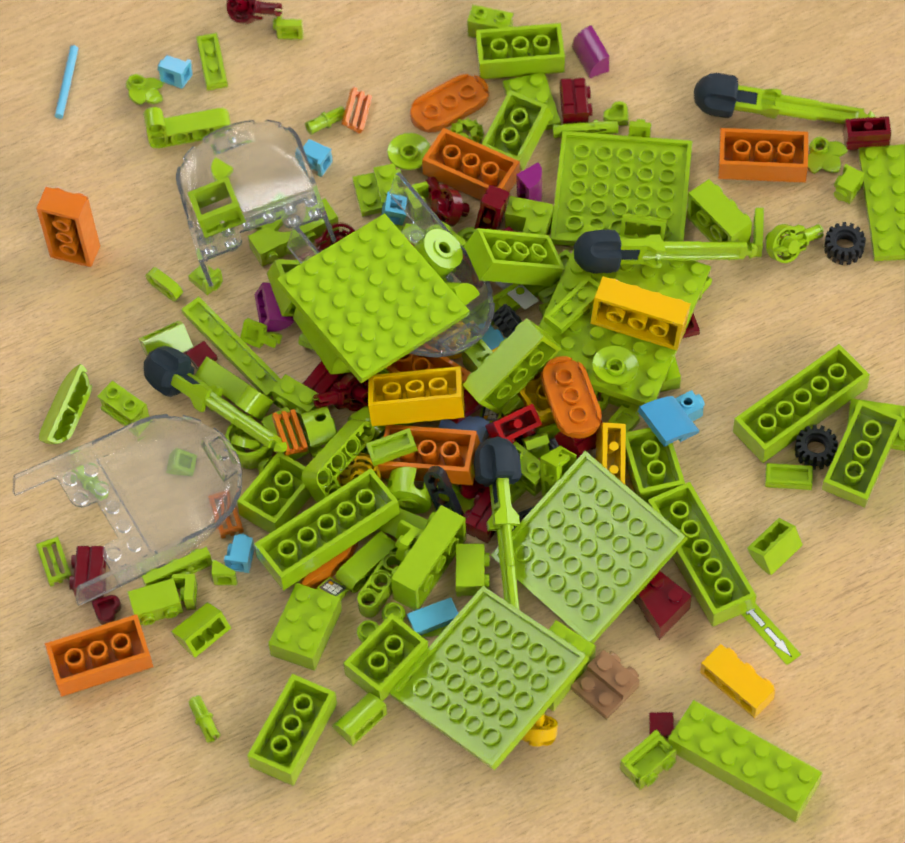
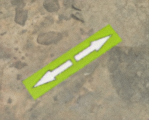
[741,603,802,665]

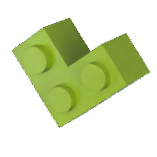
[505,196,553,235]

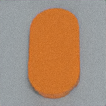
[410,74,489,133]
[541,356,602,438]

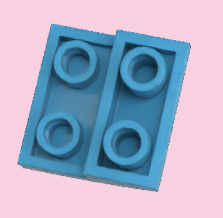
[638,396,699,447]

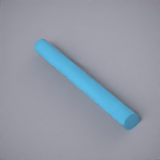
[55,45,79,119]

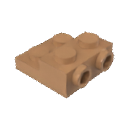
[571,649,640,720]

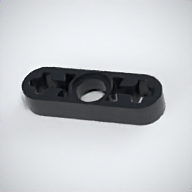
[423,466,464,516]

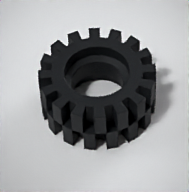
[824,222,866,265]
[491,304,523,338]
[795,425,838,470]

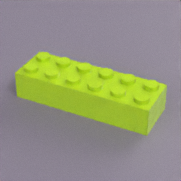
[733,344,870,463]
[254,468,400,591]
[648,482,757,627]
[668,700,823,823]

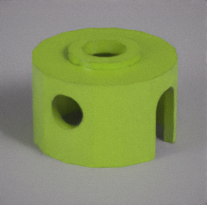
[414,229,463,279]
[300,406,337,458]
[225,415,273,469]
[387,467,433,514]

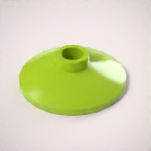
[388,133,430,170]
[592,346,639,386]

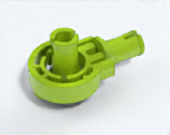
[765,224,824,263]

